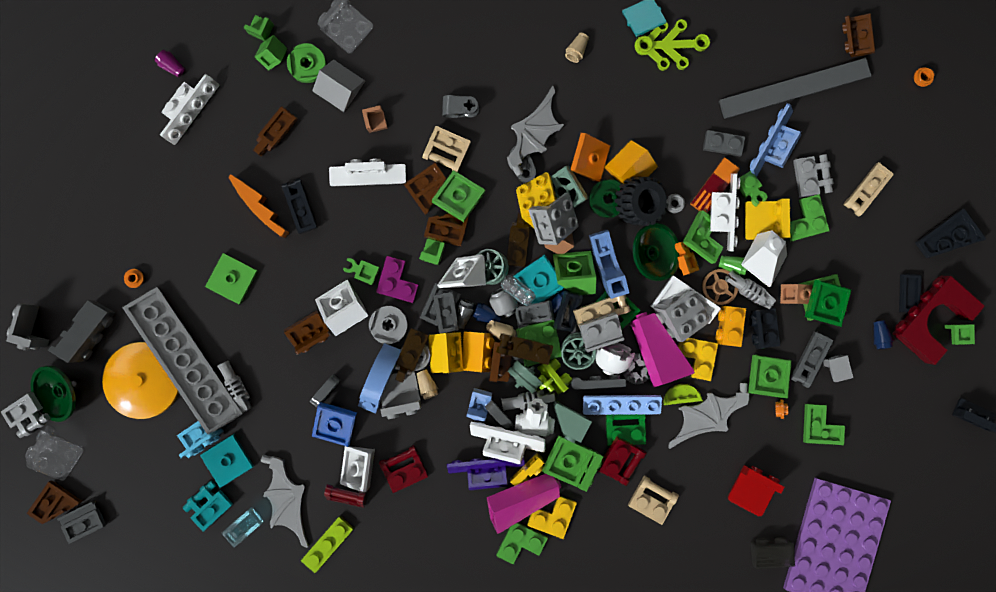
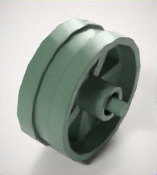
[476,249,509,285]
[561,333,596,370]
[508,360,543,394]

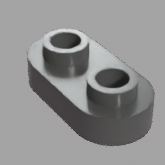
[510,146,536,183]

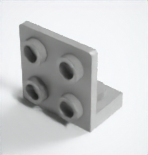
[528,193,578,245]

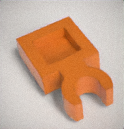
[675,242,699,276]

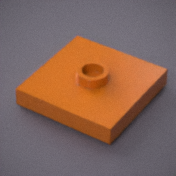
[571,133,610,182]

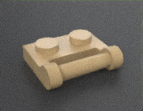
[422,126,471,173]
[628,476,679,525]

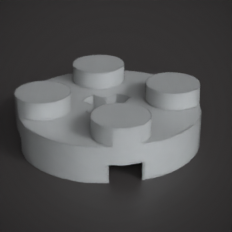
[369,306,408,344]

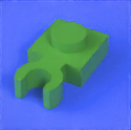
[739,171,768,207]
[343,258,380,285]

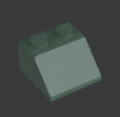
[553,401,592,443]

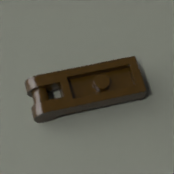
[496,333,553,365]

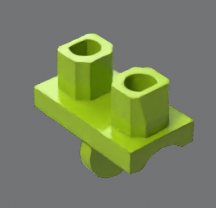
[537,359,572,395]

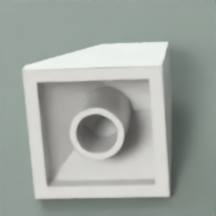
[741,230,787,287]

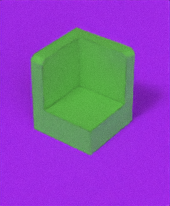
[244,15,274,41]
[255,35,287,70]
[419,239,446,266]
[945,324,975,345]

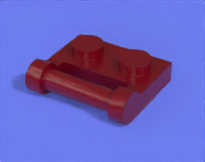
[598,436,647,486]
[379,446,428,493]
[324,484,366,508]

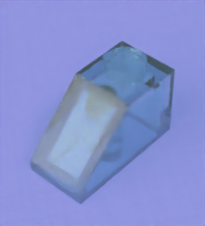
[222,507,264,547]

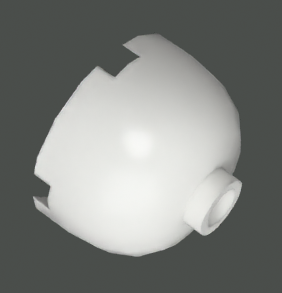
[595,342,635,375]

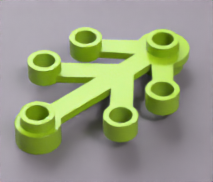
[635,19,710,71]

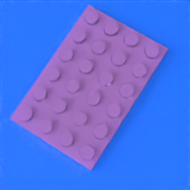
[783,478,891,592]

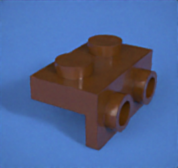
[842,14,876,58]
[284,310,330,355]

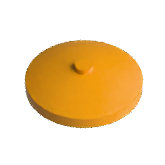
[102,342,179,419]

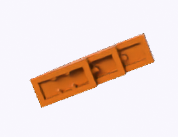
[229,174,289,238]

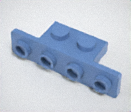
[750,103,801,177]

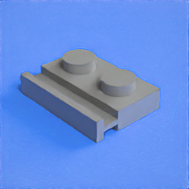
[578,312,624,352]

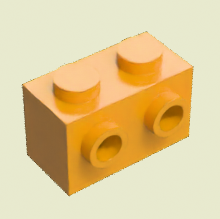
[716,306,746,347]
[462,332,494,372]

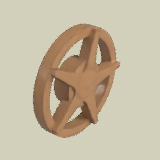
[702,269,738,305]

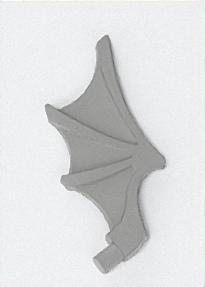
[507,86,564,177]
[668,383,749,449]
[261,455,309,548]

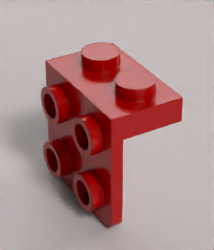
[728,465,784,516]

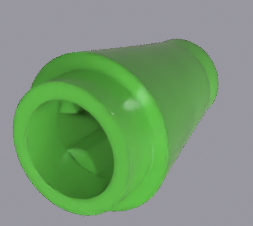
[718,256,747,276]

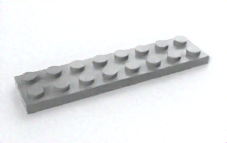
[122,287,242,435]

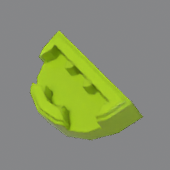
[663,384,703,405]

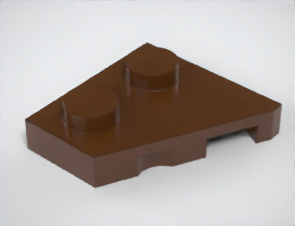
[404,163,446,214]
[424,213,469,246]

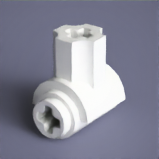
[515,398,555,436]

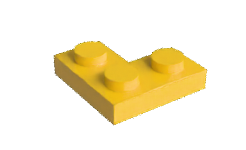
[677,338,718,381]
[510,452,544,486]
[527,496,577,539]

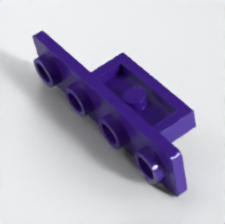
[447,456,525,490]

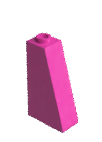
[630,312,695,387]
[487,473,561,534]

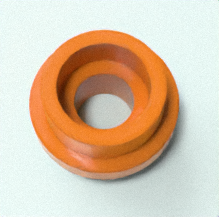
[914,67,934,87]
[124,269,144,288]
[775,400,788,419]

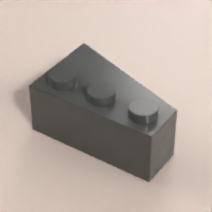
[48,300,115,363]

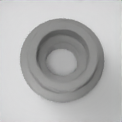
[666,194,685,213]

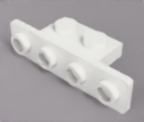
[160,74,219,145]
[329,159,406,186]
[710,173,740,251]
[470,422,546,464]

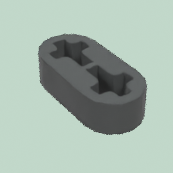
[310,374,341,407]
[485,400,513,430]

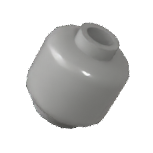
[489,287,518,317]

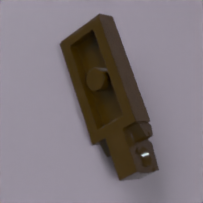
[507,213,530,267]
[395,328,429,382]

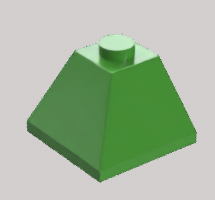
[553,251,596,295]

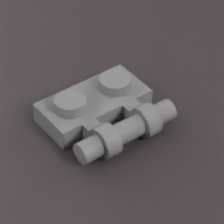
[793,154,834,198]
[1,392,50,438]

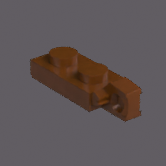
[253,106,298,157]

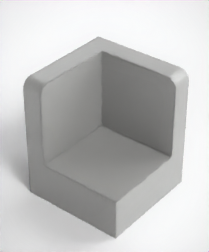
[823,355,853,382]

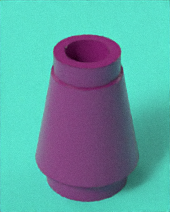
[155,49,185,77]

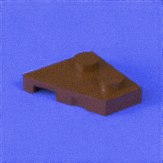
[26,480,82,524]

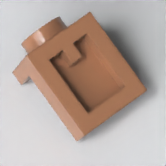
[780,284,812,304]

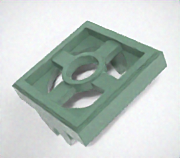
[551,165,588,208]

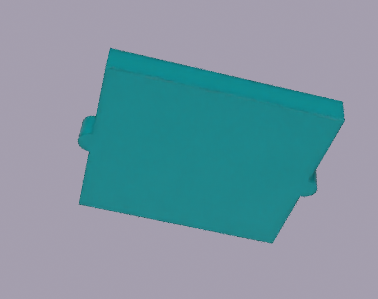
[622,0,666,37]

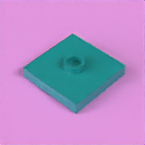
[513,255,564,304]
[200,434,254,488]

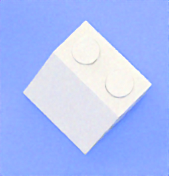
[315,280,368,336]

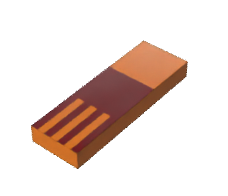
[690,158,740,213]

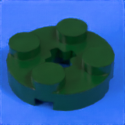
[589,179,621,218]

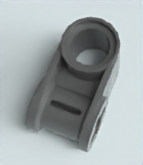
[442,95,479,118]

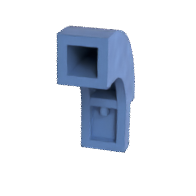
[589,230,629,299]
[358,343,401,414]

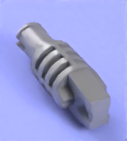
[725,271,776,309]
[217,361,252,413]
[501,390,555,411]

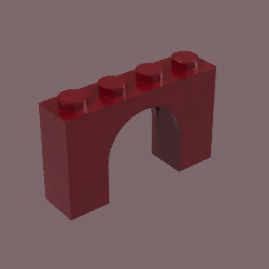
[892,276,985,365]

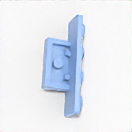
[583,395,662,415]

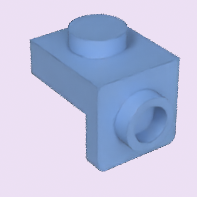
[467,388,492,421]

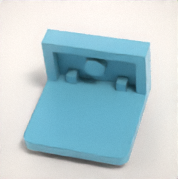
[177,421,224,458]

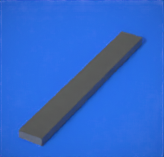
[719,58,871,119]

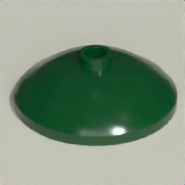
[633,223,680,281]
[30,365,76,422]

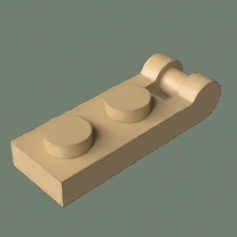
[843,162,894,216]
[573,295,631,329]

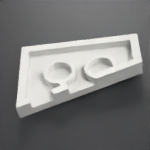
[651,276,721,324]

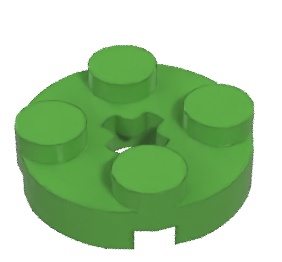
[287,43,326,83]

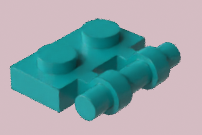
[182,480,233,532]

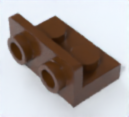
[489,342,513,382]

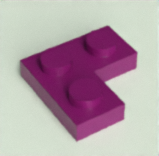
[376,256,419,303]

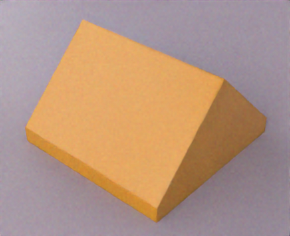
[604,140,658,184]

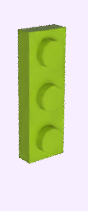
[301,516,354,573]

